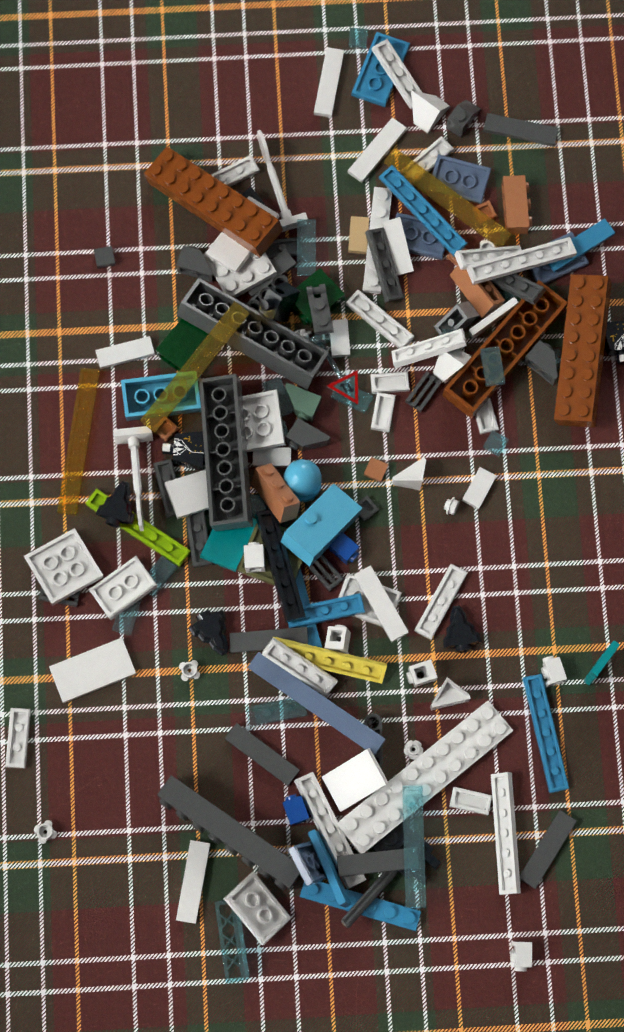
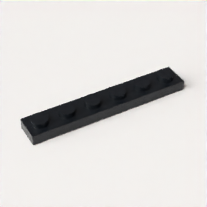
[255,510,306,623]

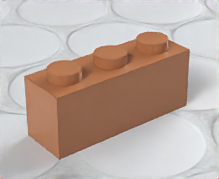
[501,175,532,235]
[450,265,505,318]
[252,463,301,523]

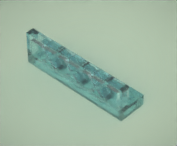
[214,900,250,984]

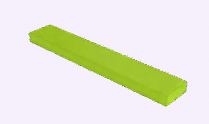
[85,488,191,567]

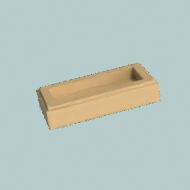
[348,216,369,254]

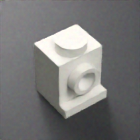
[325,625,351,654]
[541,656,567,688]
[406,659,438,687]
[510,942,532,972]

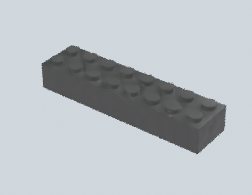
[177,278,329,390]
[199,374,253,531]
[157,775,301,891]

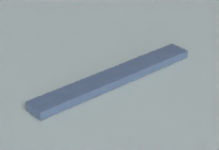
[247,652,386,756]

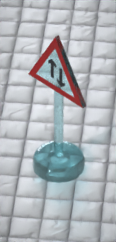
[309,333,358,405]

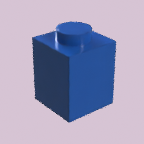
[329,532,359,565]
[283,794,309,827]

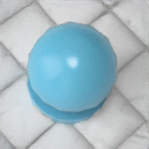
[284,459,322,502]

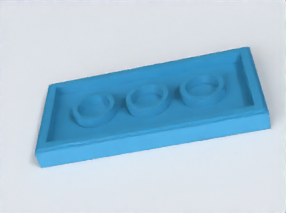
[351,32,410,107]

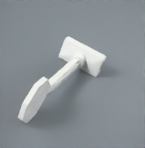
[257,130,308,232]
[113,426,153,531]

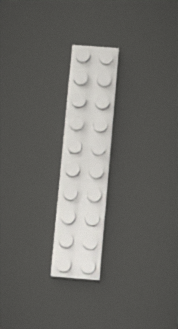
[336,701,513,853]

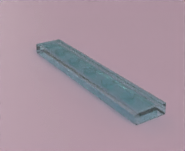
[402,786,426,908]

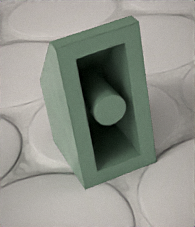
[285,383,322,422]

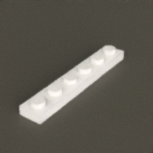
[362,187,392,294]
[466,237,577,285]
[294,772,366,889]
[491,772,521,895]

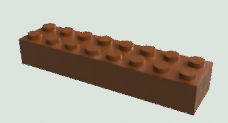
[144,146,283,258]
[554,274,612,427]
[442,280,568,419]

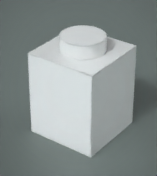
[244,542,266,573]

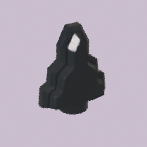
[96,481,135,528]
[443,605,482,653]
[188,610,228,656]

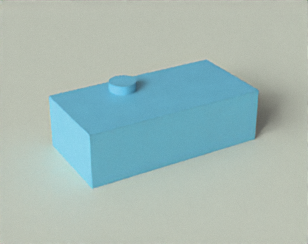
[121,371,201,421]
[281,483,362,567]

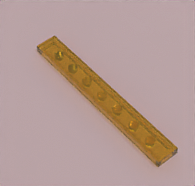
[384,147,512,247]
[140,301,250,433]
[57,368,100,516]

